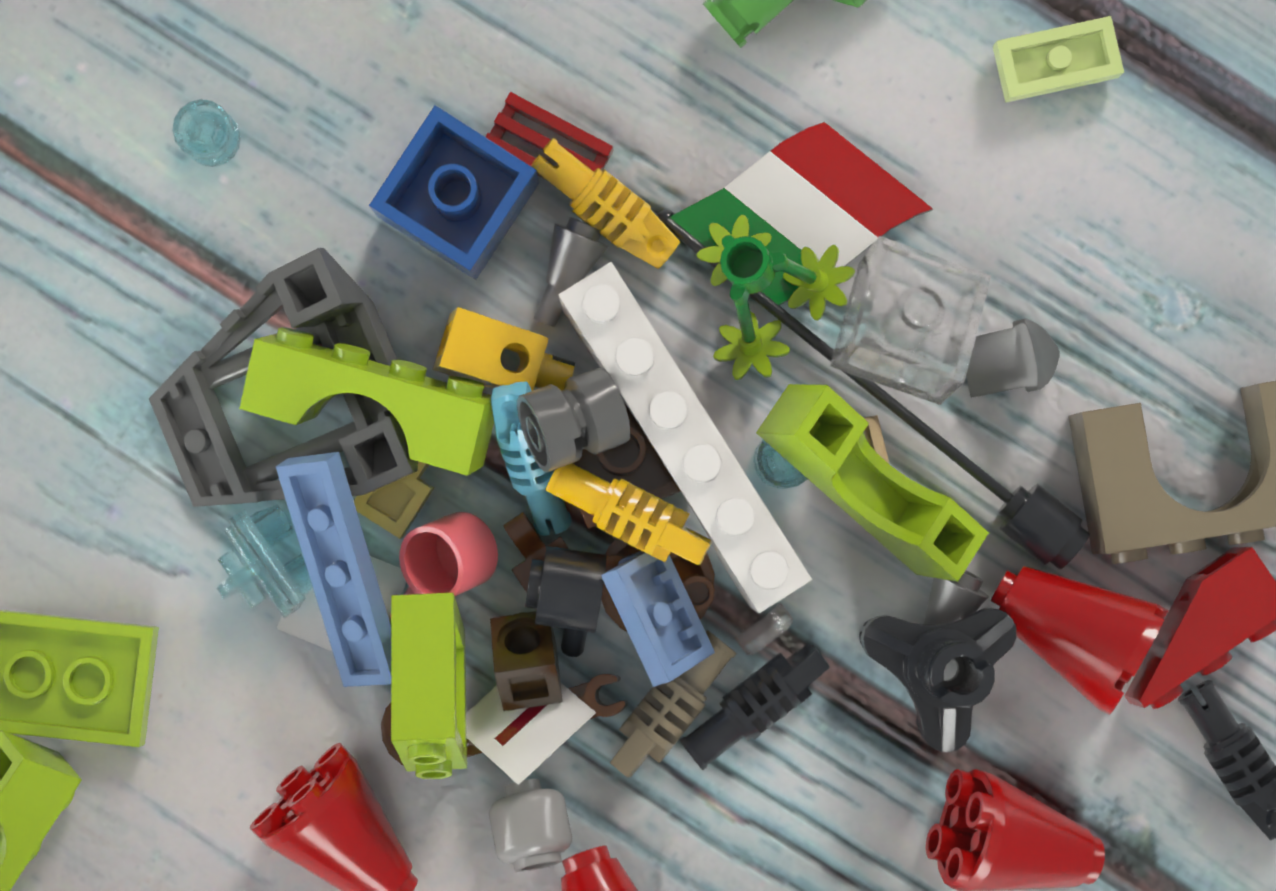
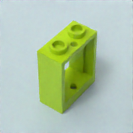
[391,592,467,779]

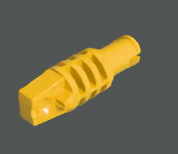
[531,138,680,269]
[546,464,712,565]

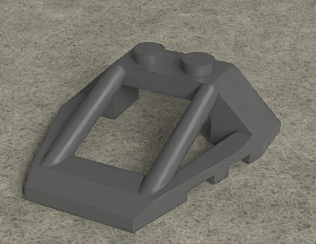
[149,248,418,507]

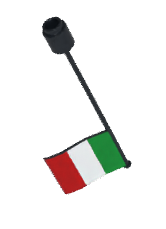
[657,122,1090,570]

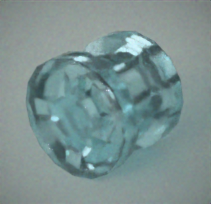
[172,99,241,167]

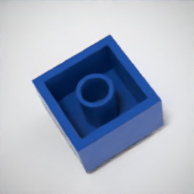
[369,105,539,280]

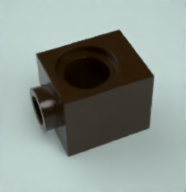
[490,611,563,711]

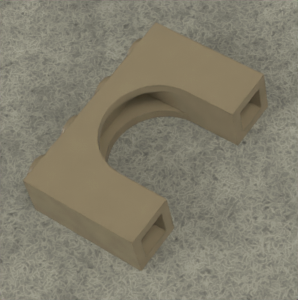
[1068,381,1276,564]

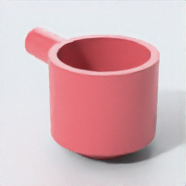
[390,512,498,618]

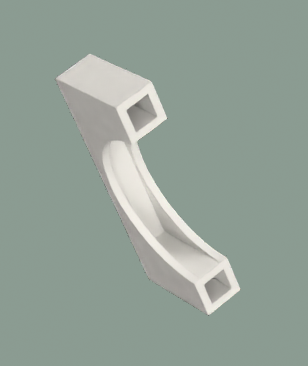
[558,262,812,613]

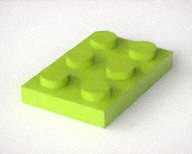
[0,610,159,747]

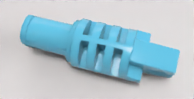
[491,381,572,536]

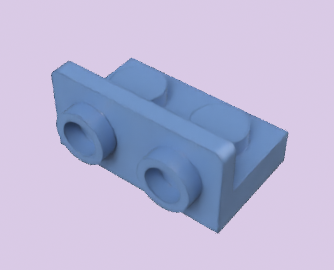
[601,551,715,687]

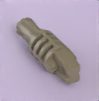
[610,630,737,778]

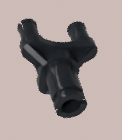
[859,608,1016,753]

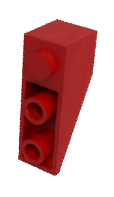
[1124,547,1276,709]

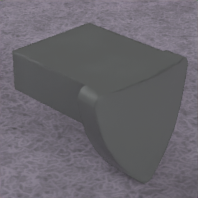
[959,318,1060,398]

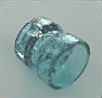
[753,439,808,489]

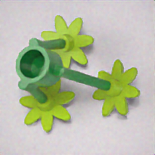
[697,215,855,380]

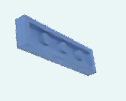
[276,452,391,687]

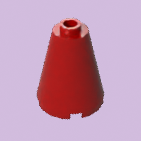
[990,566,1168,715]

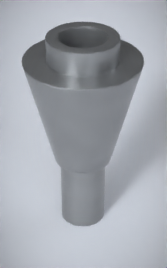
[534,217,609,327]
[924,570,989,625]

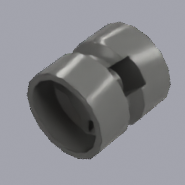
[517,367,630,472]

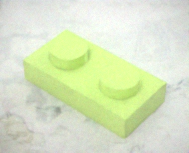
[992,16,1124,103]

